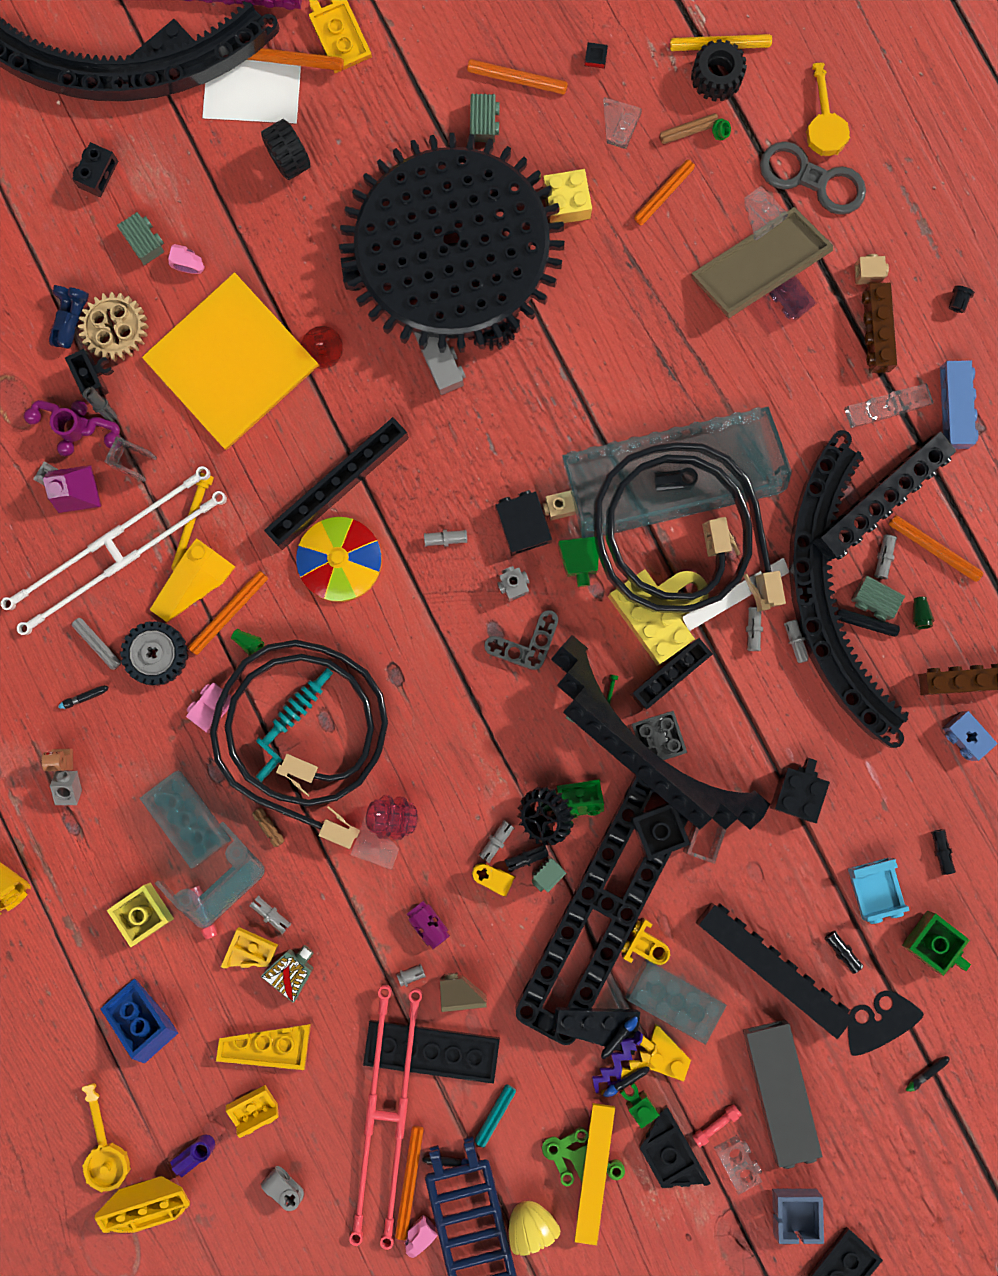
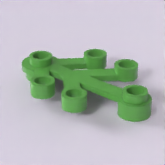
[542,1127,625,1186]

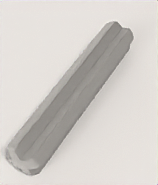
[71,618,121,670]

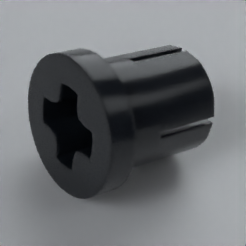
[948,286,975,313]

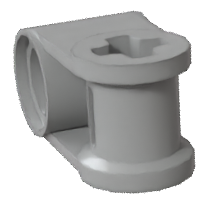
[261,1166,304,1211]

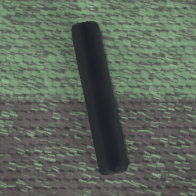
[837,609,900,637]

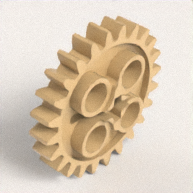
[78,292,149,361]

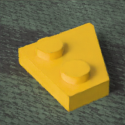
[221,927,278,968]
[646,1024,691,1081]

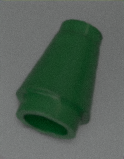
[912,597,935,629]

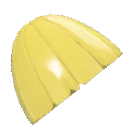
[509,1201,561,1256]

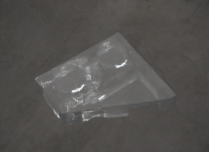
[603,97,642,149]
[744,186,788,241]

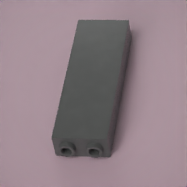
[743,1019,823,1169]

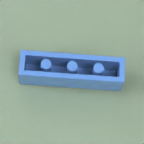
[940,360,979,449]

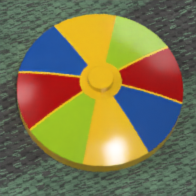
[296,517,382,602]

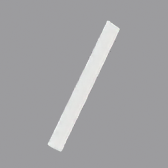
[683,558,789,631]

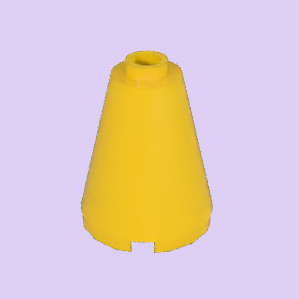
[0,862,31,915]

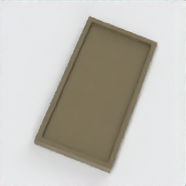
[692,207,833,318]

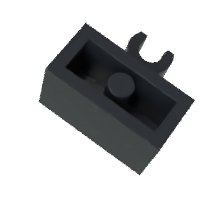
[65,349,114,397]

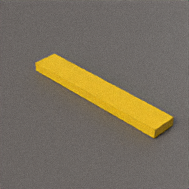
[574,1103,615,1245]

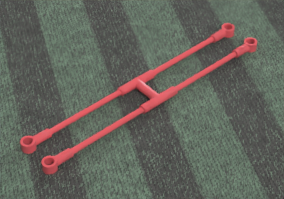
[349,985,422,1250]

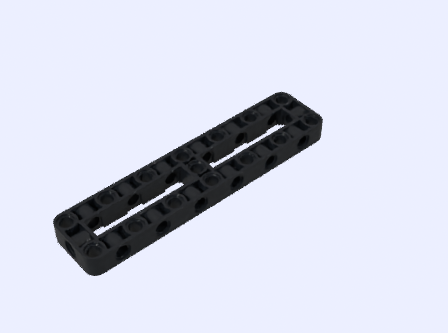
[515,775,688,1045]

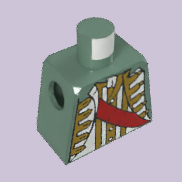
[261,945,314,1003]

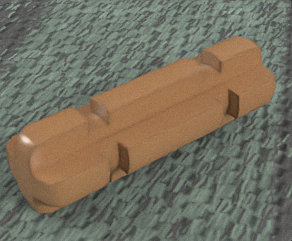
[252,808,284,847]

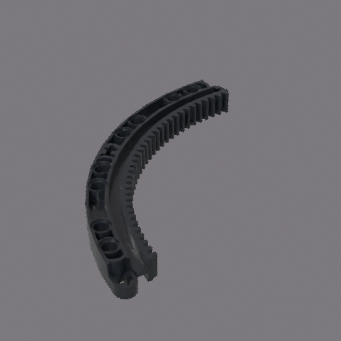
[0,1,280,101]
[789,430,909,748]

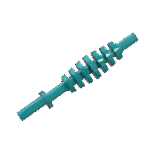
[255,668,333,782]

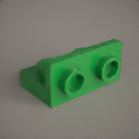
[557,779,604,818]

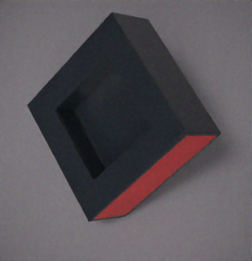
[584,42,608,69]

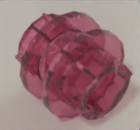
[366,795,418,840]

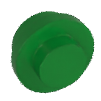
[712,119,731,141]

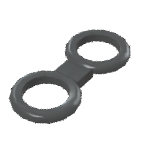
[760,141,866,215]

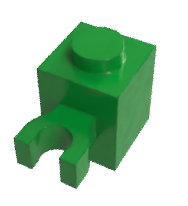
[620,1083,660,1129]

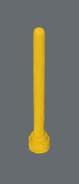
[171,472,214,571]

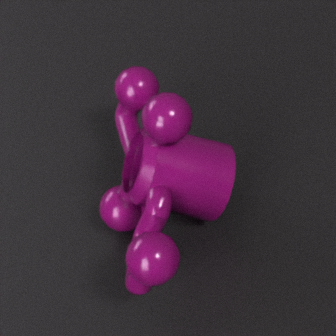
[24,400,121,457]

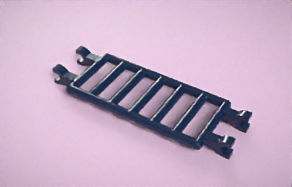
[425,1136,517,1276]

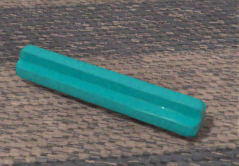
[475,1084,516,1148]

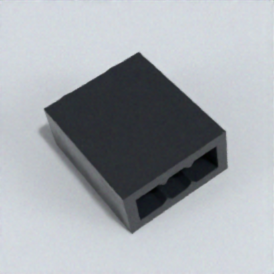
[495,490,552,556]

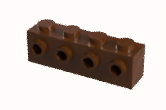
[862,283,897,373]
[919,664,998,696]

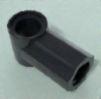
[654,467,698,492]

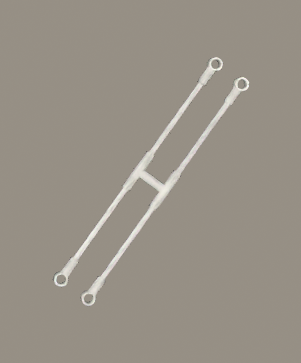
[1,466,227,635]

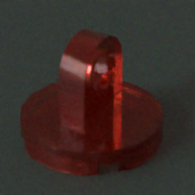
[301,326,343,369]

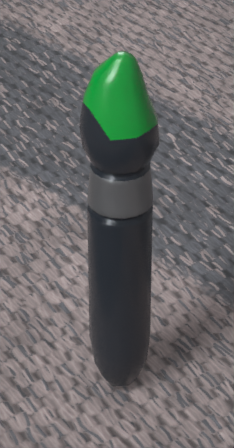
[906,1056,950,1092]

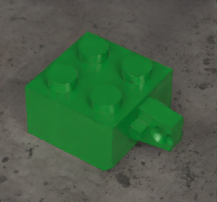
[902,911,971,976]

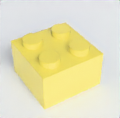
[543,169,592,223]
[107,883,174,947]

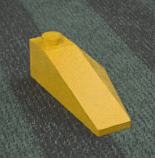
[150,538,235,623]

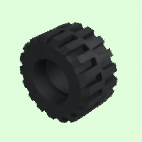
[691,39,747,101]
[261,119,311,180]

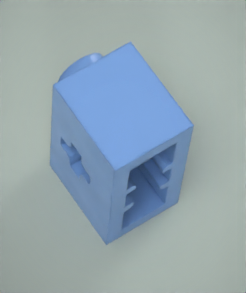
[942,711,998,761]

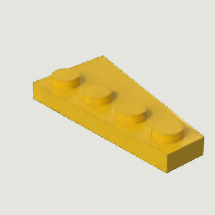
[216,1024,311,1070]

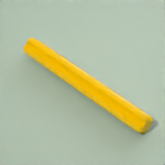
[670,34,772,51]

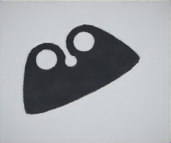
[848,991,924,1056]

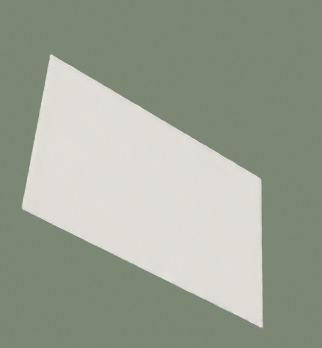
[203,60,301,124]

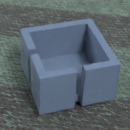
[772,1189,824,1244]

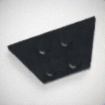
[639,1105,711,1188]

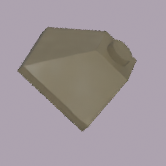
[440,972,487,1012]

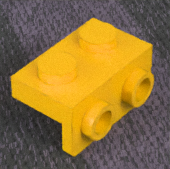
[226,1085,279,1138]

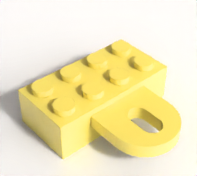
[608,569,709,666]

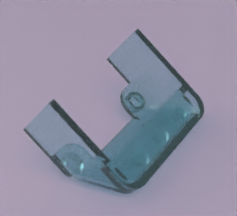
[155,822,265,928]

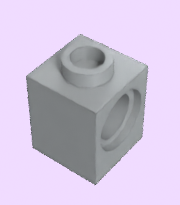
[50,771,82,805]

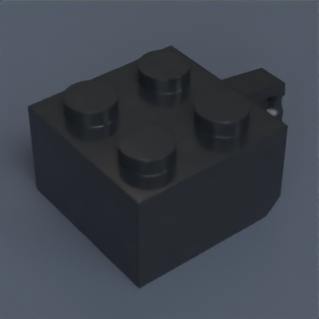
[770,757,830,824]

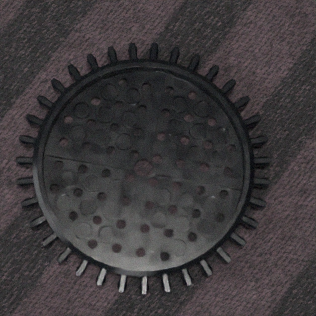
[339,133,565,353]

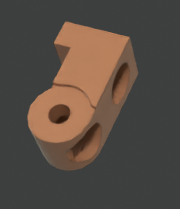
[42,749,73,771]

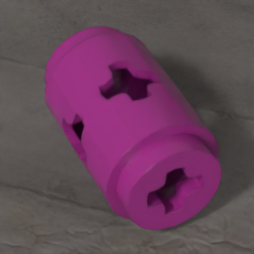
[407,901,450,949]

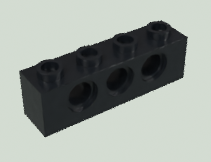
[630,638,713,711]

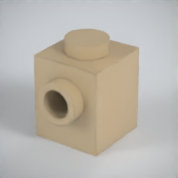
[854,254,889,285]
[542,490,576,521]

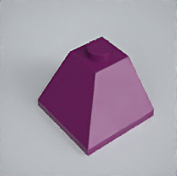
[43,465,101,513]

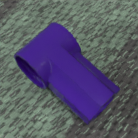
[170,1134,215,1178]

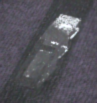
[844,384,933,428]

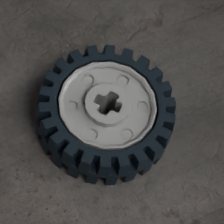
[120,621,188,685]

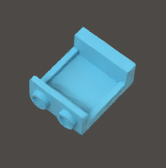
[848,857,910,924]

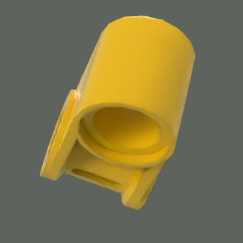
[472,863,515,897]

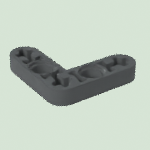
[484,610,558,670]

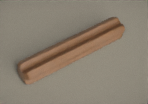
[660,113,719,144]

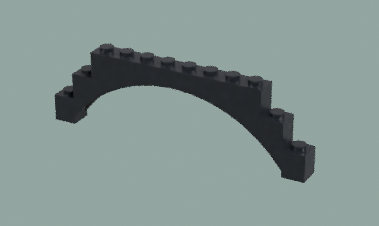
[551,635,770,830]

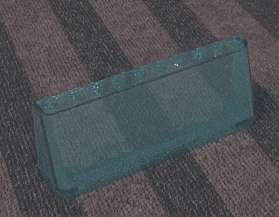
[562,406,792,538]

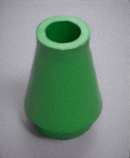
[231,629,264,656]

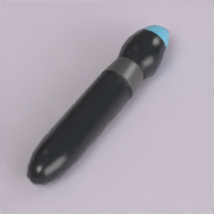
[58,685,109,709]

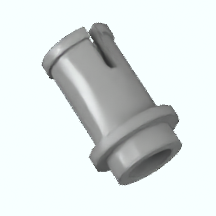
[397,964,426,987]

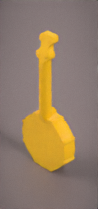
[806,63,850,156]
[82,1083,131,1193]

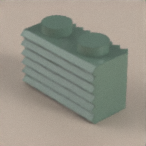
[470,94,500,142]
[117,212,165,265]
[851,576,905,621]
[531,856,566,892]

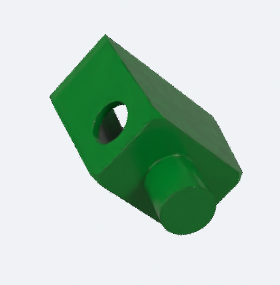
[558,537,599,587]

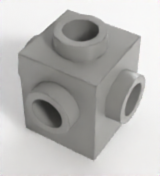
[497,566,530,602]

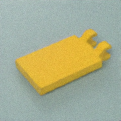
[308,0,372,73]

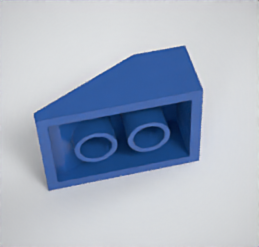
[101,979,178,1064]

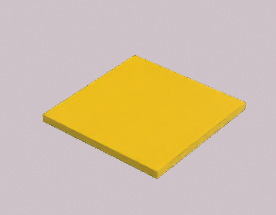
[142,272,319,450]

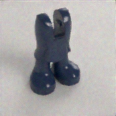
[49,285,89,349]

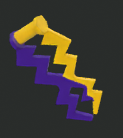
[592,1030,657,1095]

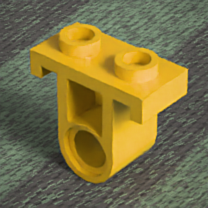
[621,918,670,965]

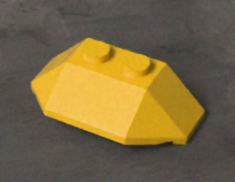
[94,1176,190,1233]

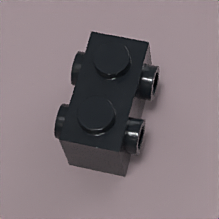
[72,142,119,198]

